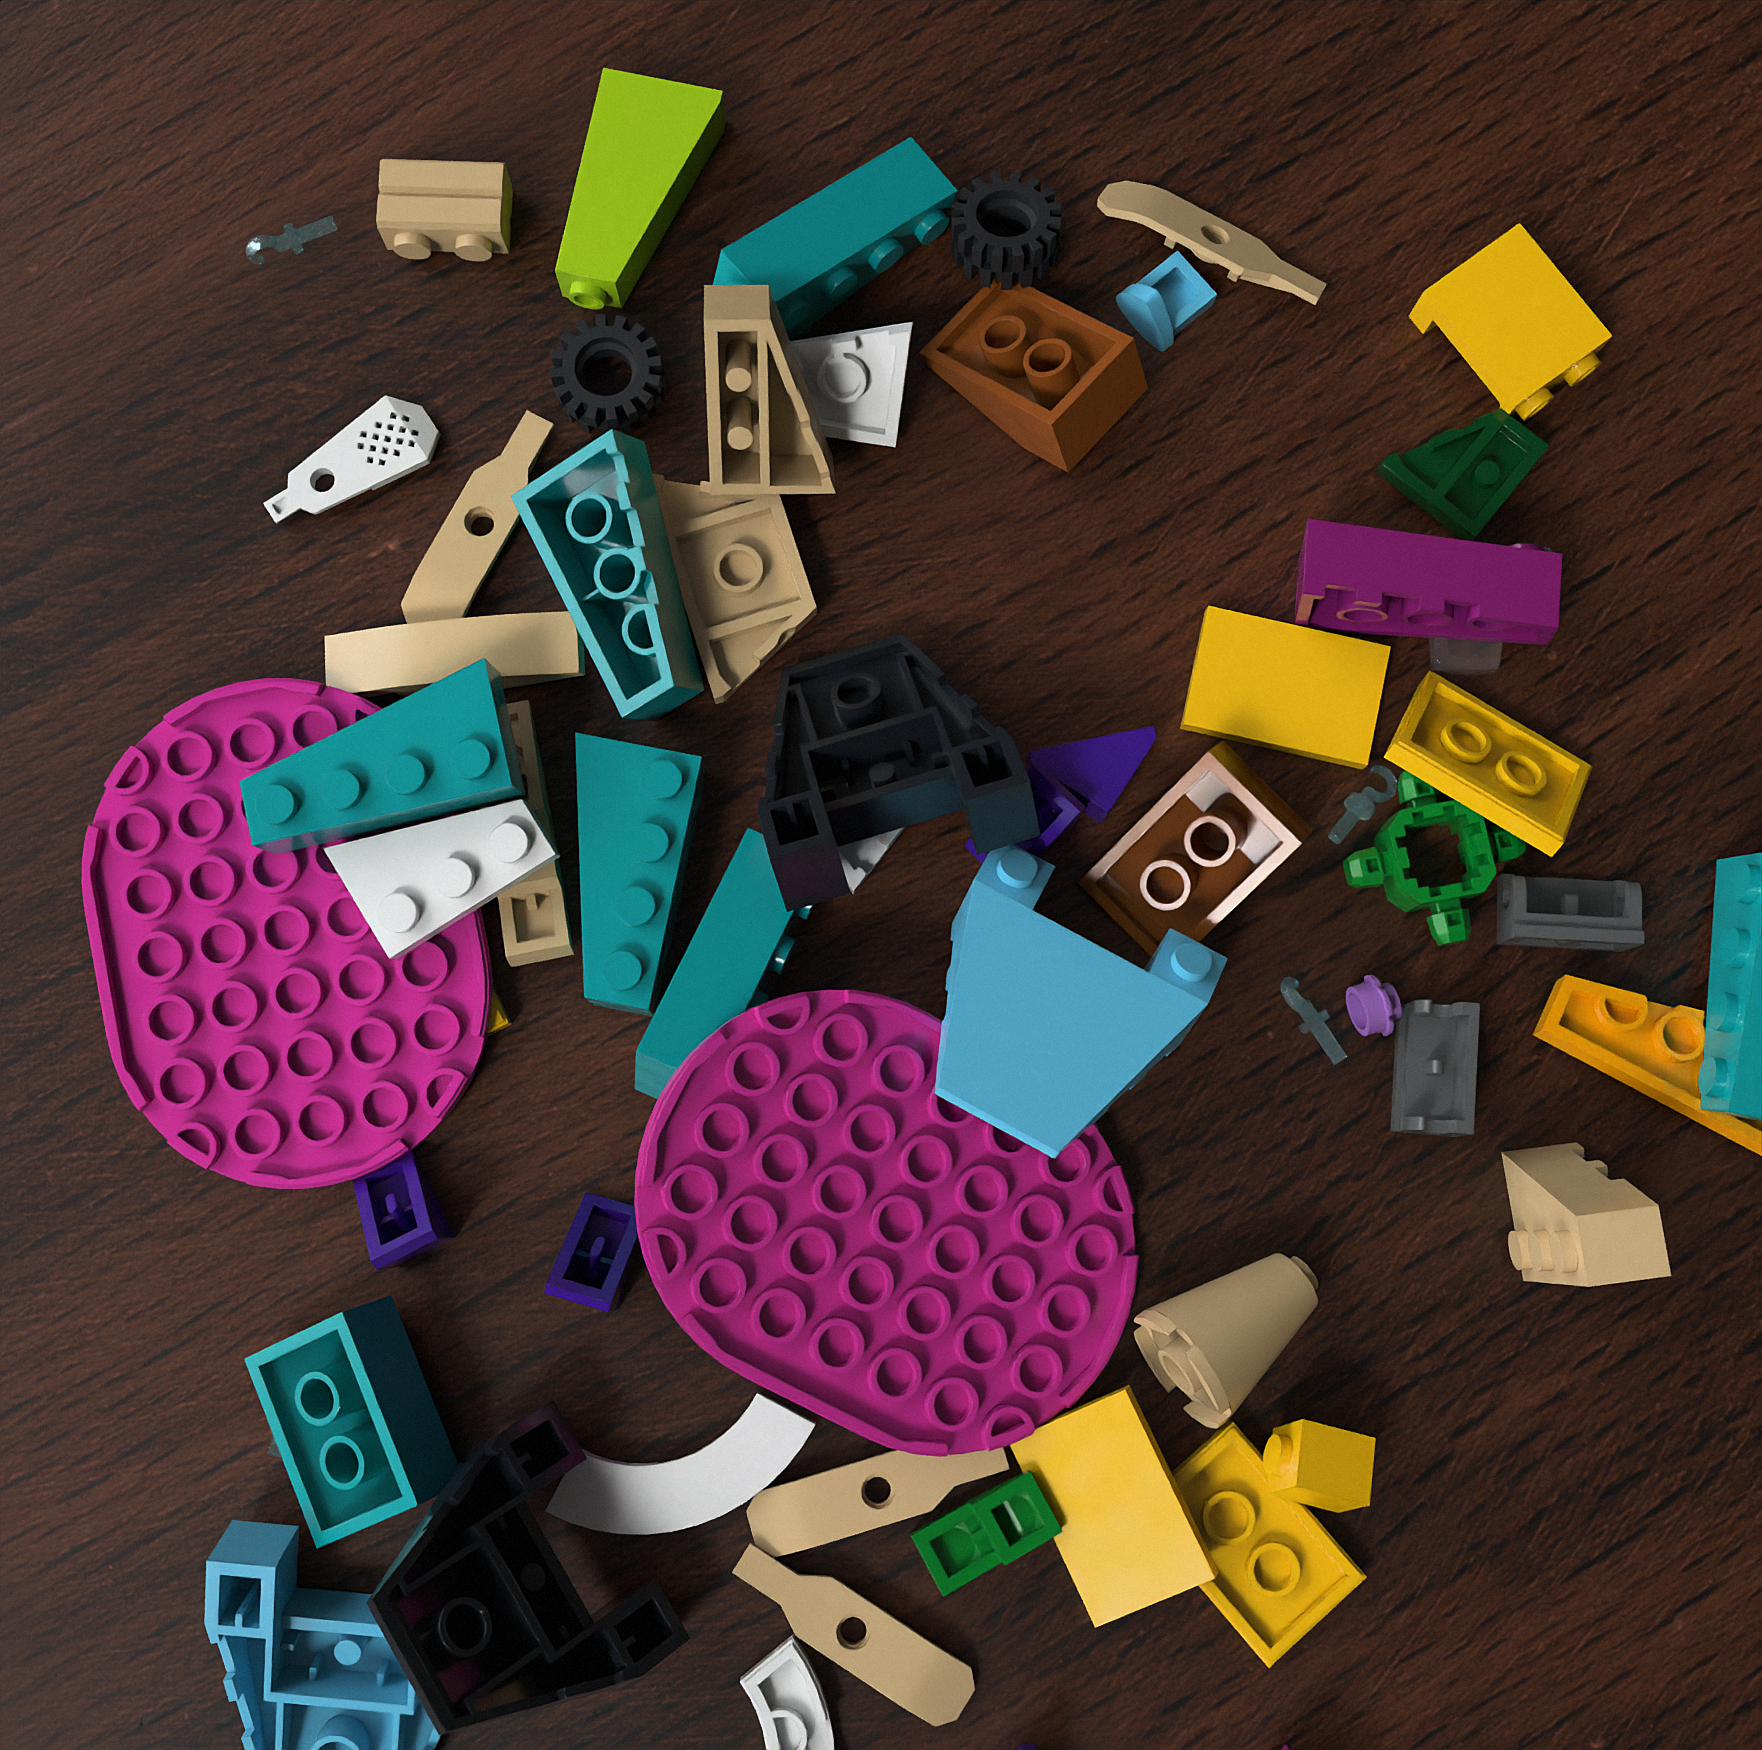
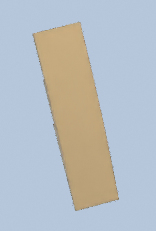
[325,611,585,698]
[479,700,574,967]

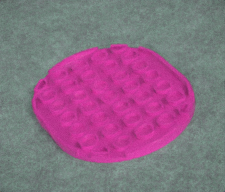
[81,678,493,1189]
[634,990,1139,1457]

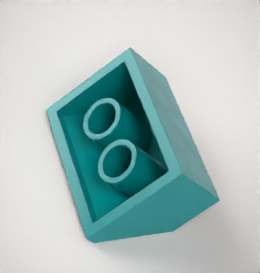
[244,1295,458,1548]

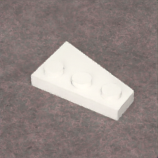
[790,322,913,447]
[323,799,560,960]

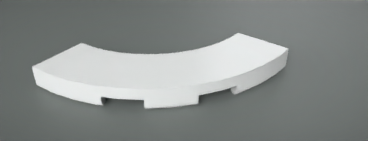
[545,1391,816,1535]
[740,1634,835,1750]

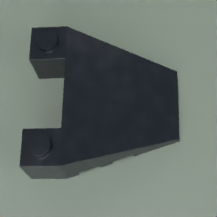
[757,633,1040,912]
[366,1400,690,1735]

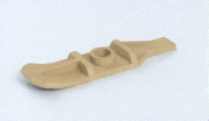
[1097,181,1327,305]
[401,410,554,624]
[746,1447,1009,1558]
[732,1542,975,1727]

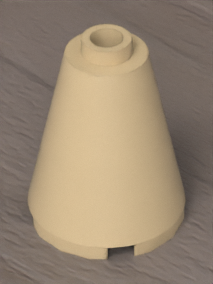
[1133,1253,1318,1429]

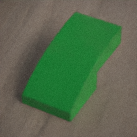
[909,1470,1063,1597]

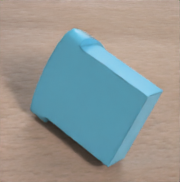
[1116,250,1218,352]

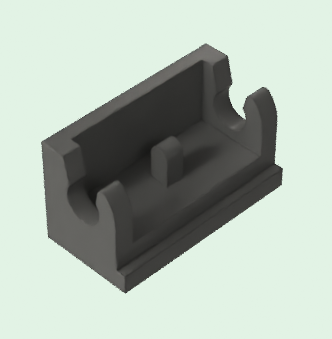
[1496,874,1644,952]
[1390,1000,1480,1137]

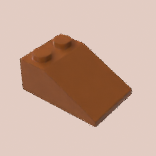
[919,279,1148,473]
[1077,741,1313,957]

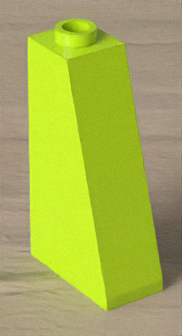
[555,68,726,309]

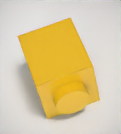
[1263,1419,1376,1513]

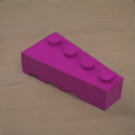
[1294,519,1562,645]

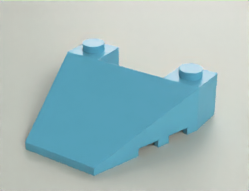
[934,844,1228,1159]
[204,1520,441,1750]

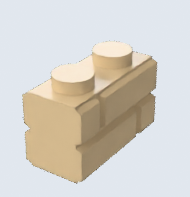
[376,159,513,261]

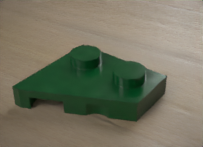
[1375,408,1549,541]

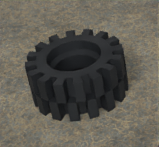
[951,171,1062,290]
[550,314,666,436]

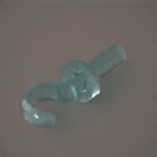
[245,215,338,265]
[1328,765,1397,844]
[1280,977,1348,1065]

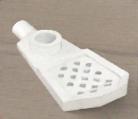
[263,395,440,524]

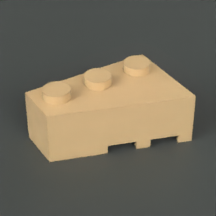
[704,285,836,495]
[1501,1142,1671,1287]

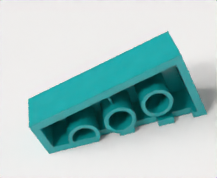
[713,137,958,341]
[511,429,704,721]
[239,658,526,854]
[575,732,707,1017]
[634,828,815,1099]
[1698,852,1762,1121]

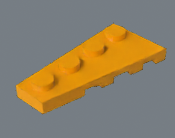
[1533,975,1762,1156]

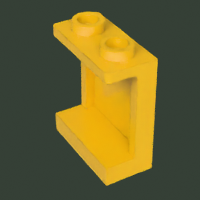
[1409,223,1612,421]

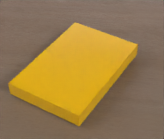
[1180,606,1391,770]
[1384,670,1592,857]
[1010,1385,1218,1628]
[1171,1420,1367,1668]

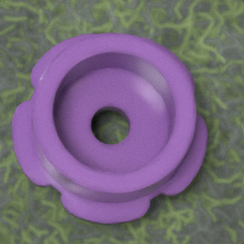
[1346,975,1402,1036]

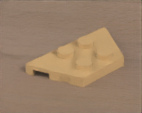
[652,473,817,704]

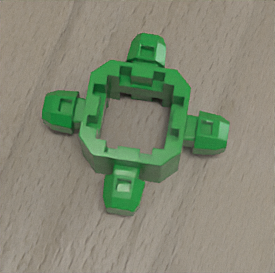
[1343,771,1526,946]

